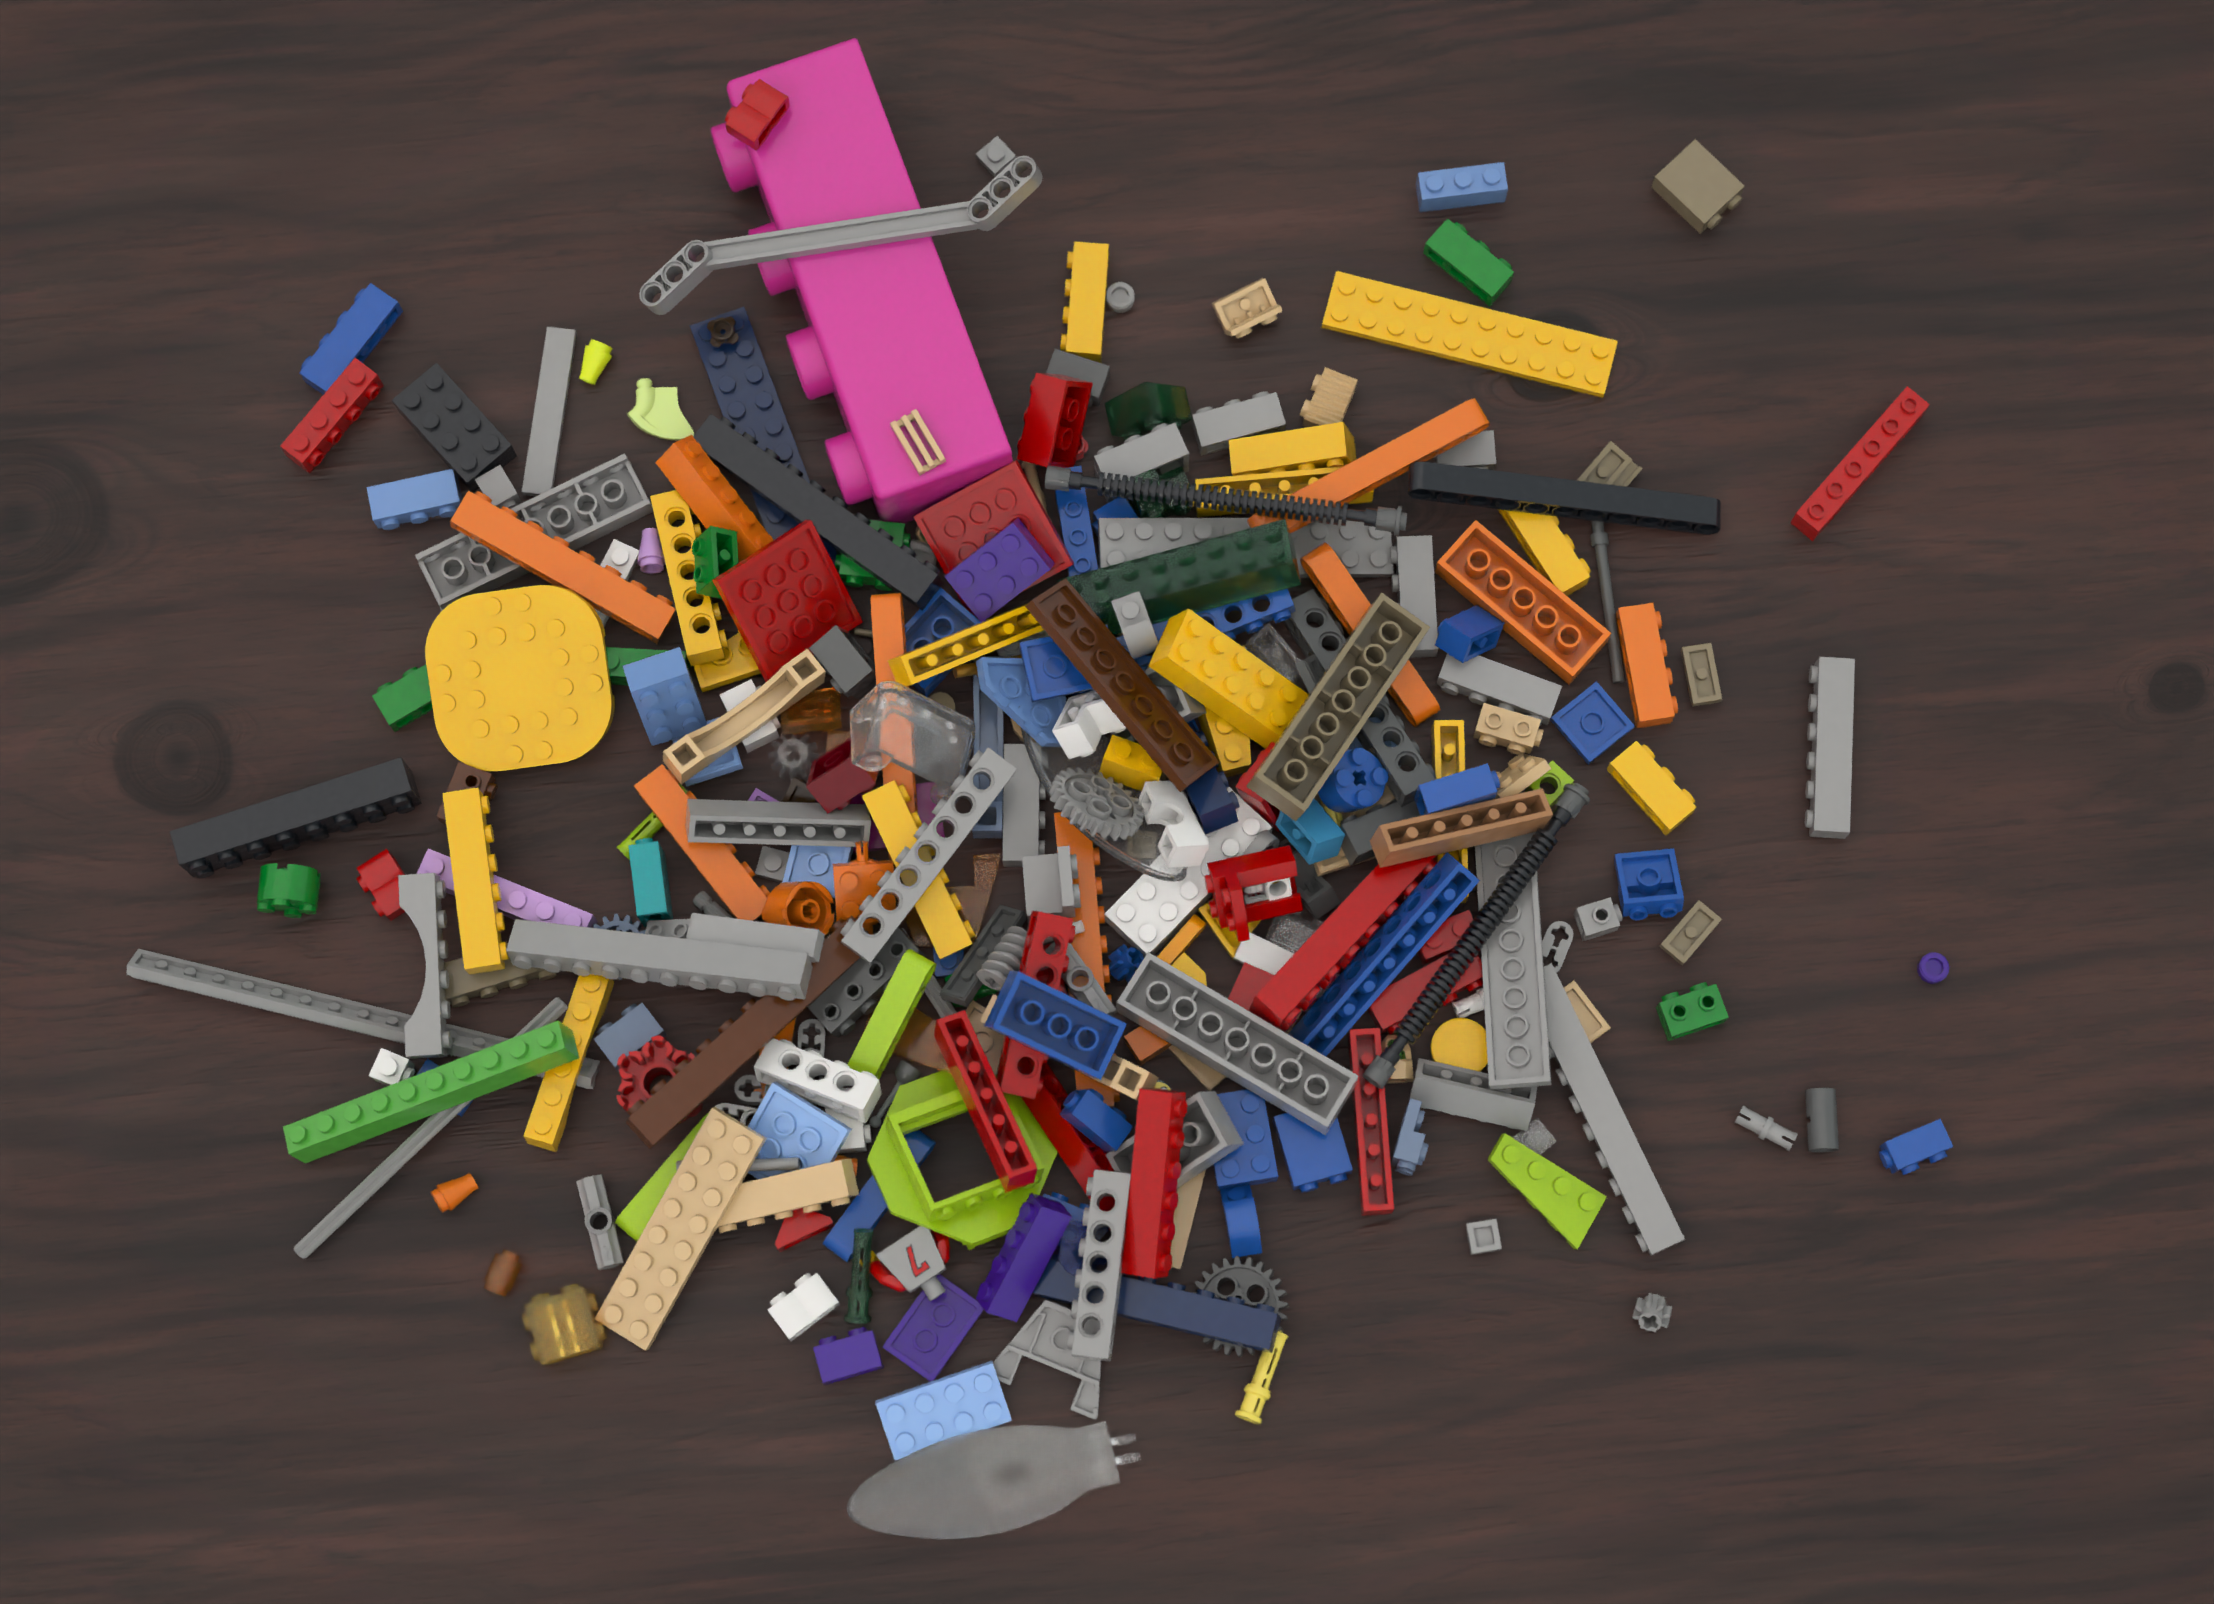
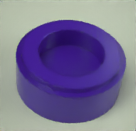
[1917,952,1949,984]

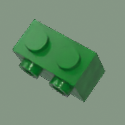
[692,526,739,599]
[1656,982,1729,1041]

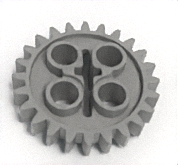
[1049,767,1144,841]

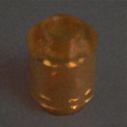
[483,1249,524,1297]

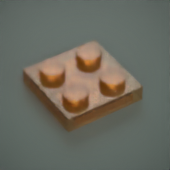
[781,687,842,735]

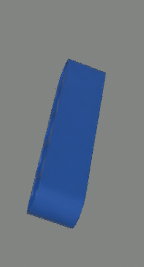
[823,1130,936,1262]

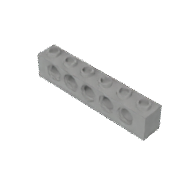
[1067,1170,1131,1362]

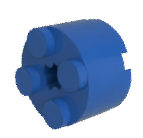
[1318,747,1388,813]

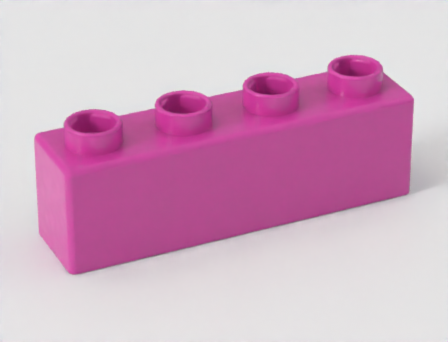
[710,38,1013,523]

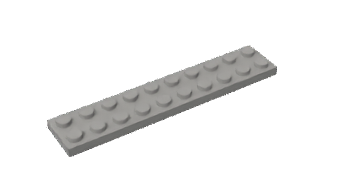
[1098,518,1393,578]
[1475,832,1551,1090]

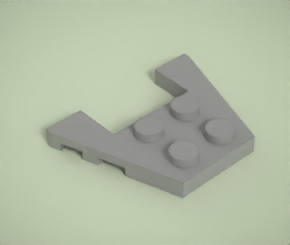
[993,1299,1101,1420]

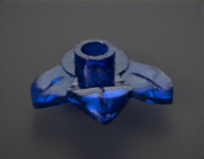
[1058,1219,1109,1276]

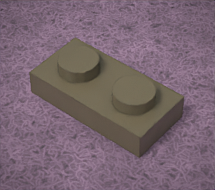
[1681,643,1722,707]
[1659,900,1722,966]

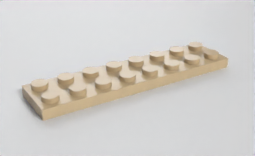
[595,1107,767,1351]

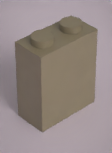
[1651,139,1745,234]

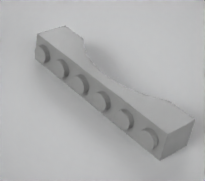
[398,873,452,1059]

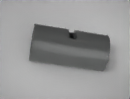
[1805,1088,1839,1152]

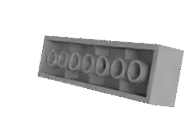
[1116,952,1359,1136]

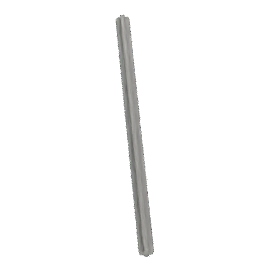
[294,997,568,1259]

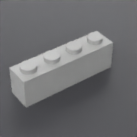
[1390,535,1438,658]
[1436,653,1562,726]
[1002,744,1046,867]
[1409,1058,1537,1131]

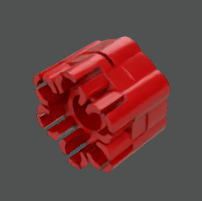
[616,1036,703,1125]

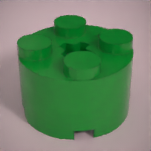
[257,863,321,918]

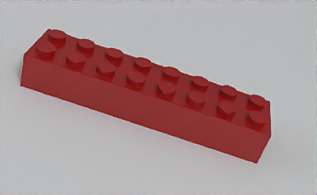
[1248,855,1438,1033]

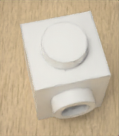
[369,1048,415,1086]

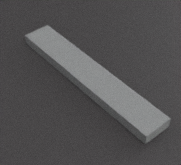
[522,327,577,496]

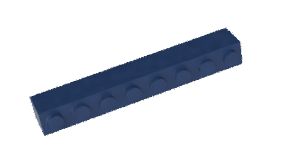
[1033,1254,1281,1353]

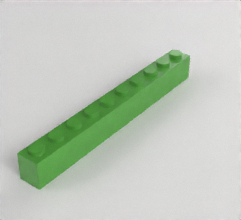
[283,1021,579,1164]

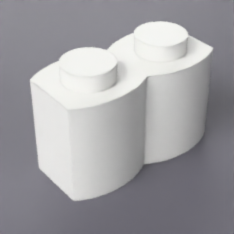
[768,1273,840,1341]

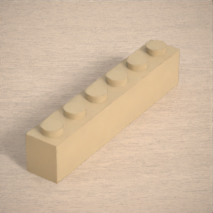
[717,1159,859,1233]

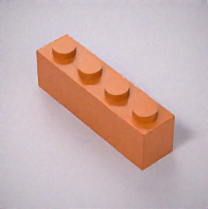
[1616,603,1678,729]

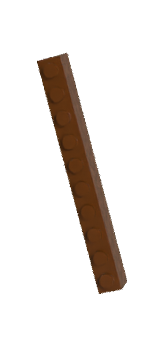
[626,916,869,1150]

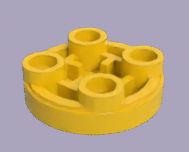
[1430,1018,1488,1072]

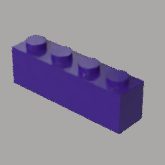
[976,1193,1072,1322]

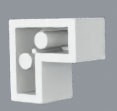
[1052,690,1127,759]

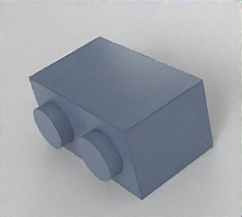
[594,1003,667,1072]

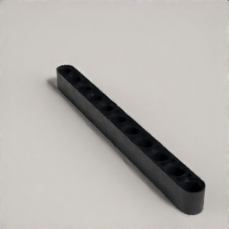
[1408,462,1721,535]

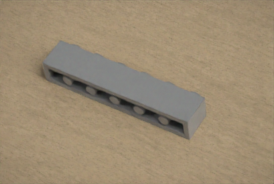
[1804,656,1855,839]
[685,799,871,847]

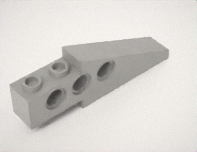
[645,913,825,963]

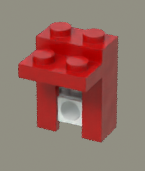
[1204,845,1303,942]

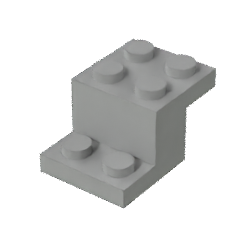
[1022,846,1081,926]

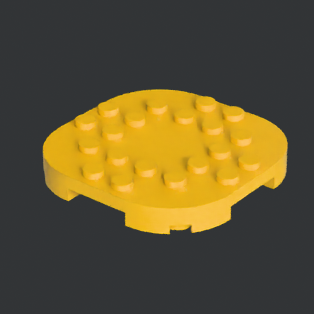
[425,585,615,772]

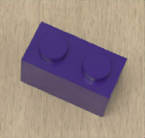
[813,1327,884,1385]

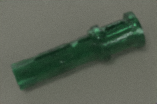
[844,1228,873,1324]

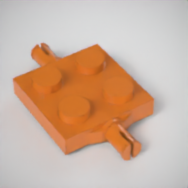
[833,841,896,935]

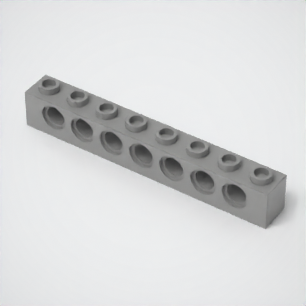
[840,747,1017,964]

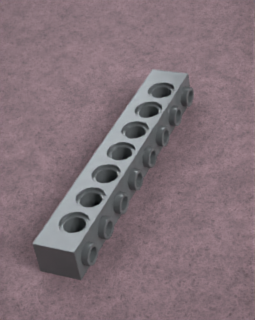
[1283,589,1436,807]

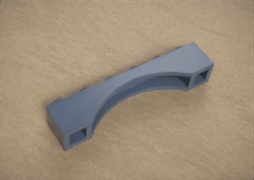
[972,656,1004,838]

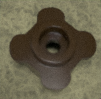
[707,317,739,348]

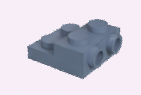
[1391,1098,1429,1176]

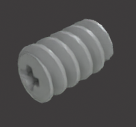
[976,926,1027,991]

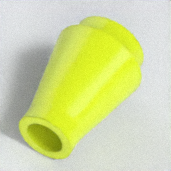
[579,340,613,385]

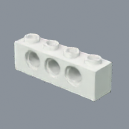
[754,1038,882,1124]

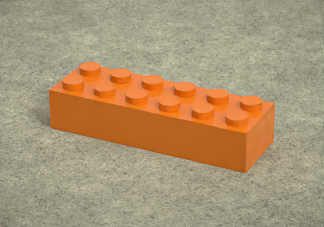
[1435,520,1611,685]

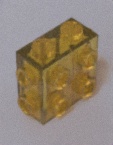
[522,1284,606,1366]

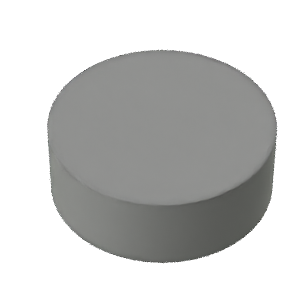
[1106,282,1135,313]

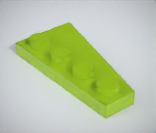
[1487,1133,1607,1249]

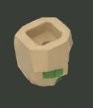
[1381,1035,1414,1084]

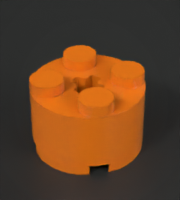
[761,881,835,935]

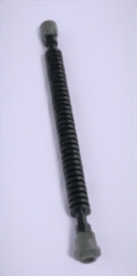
[1045,465,1408,536]
[1362,782,1591,1089]

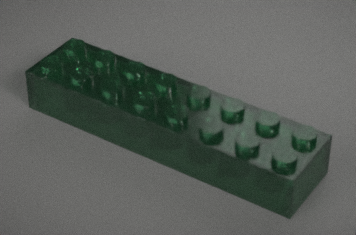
[1057,519,1301,635]

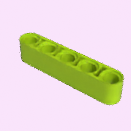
[847,949,936,1079]
[615,1111,710,1242]

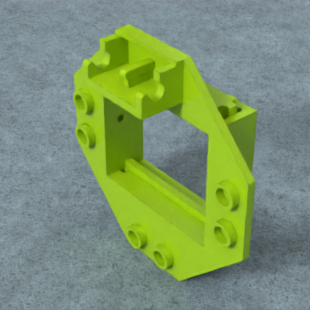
[867,1068,1058,1250]

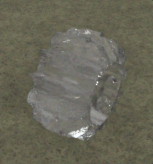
[768,731,819,782]

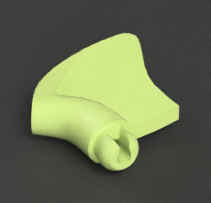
[627,378,694,441]

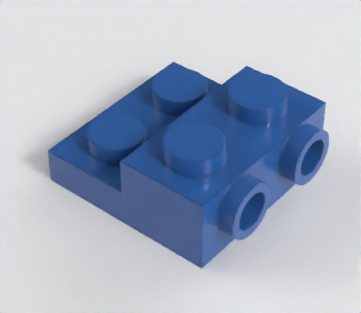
[1614,848,1684,921]

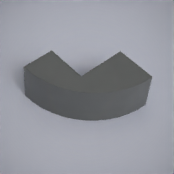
[1278,838,1341,920]

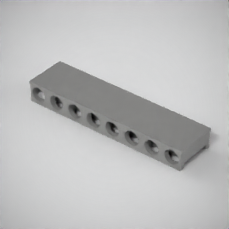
[415,453,653,611]

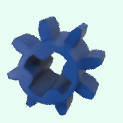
[1108,944,1144,983]

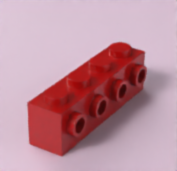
[280,358,384,474]

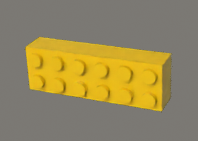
[1148,609,1309,749]

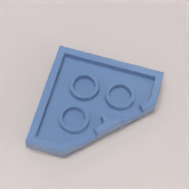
[976,657,1066,747]

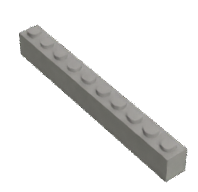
[506,919,813,1000]
[1544,963,1685,1256]

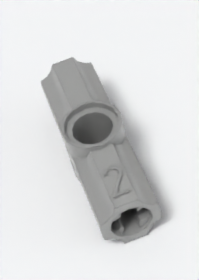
[1045,942,1117,1016]
[576,1174,625,1270]

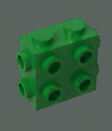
[835,520,911,591]

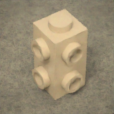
[1473,703,1544,755]

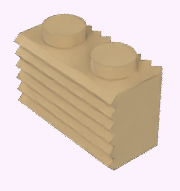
[1300,367,1358,428]

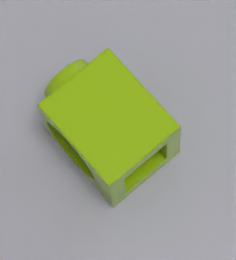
[1525,760,1574,808]

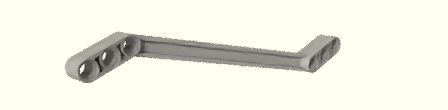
[639,156,1043,315]

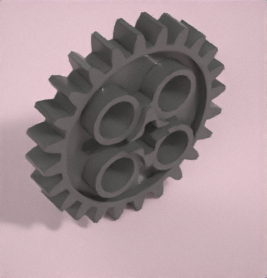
[1194,1256,1289,1357]

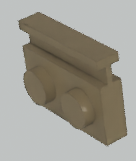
[1576,441,1643,487]

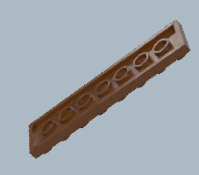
[1025,578,1219,792]

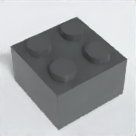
[809,625,876,700]

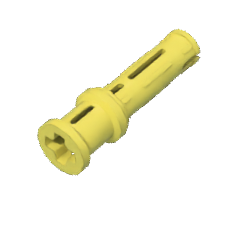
[1234,1331,1288,1425]

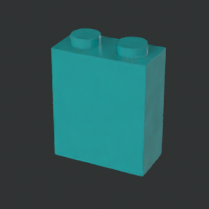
[628,838,673,927]

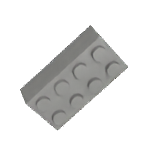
[1106,1091,1244,1188]

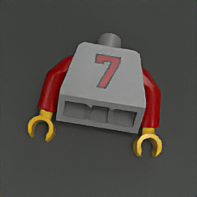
[858,1226,950,1301]

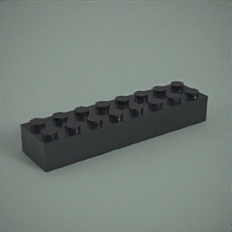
[170,757,422,878]

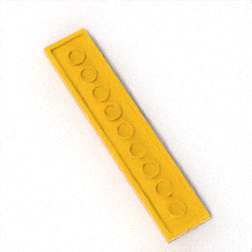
[1322,271,1618,398]

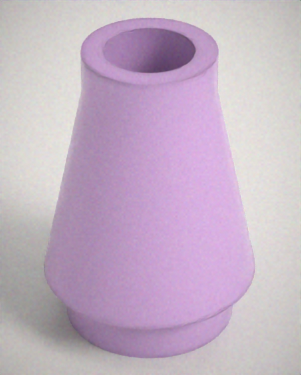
[637,528,666,574]

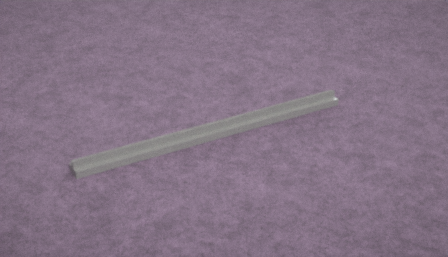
[126,949,600,1089]

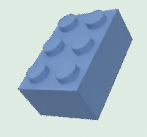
[623,647,707,746]

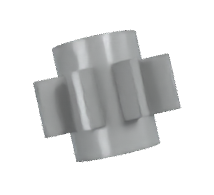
[1633,1293,1672,1332]

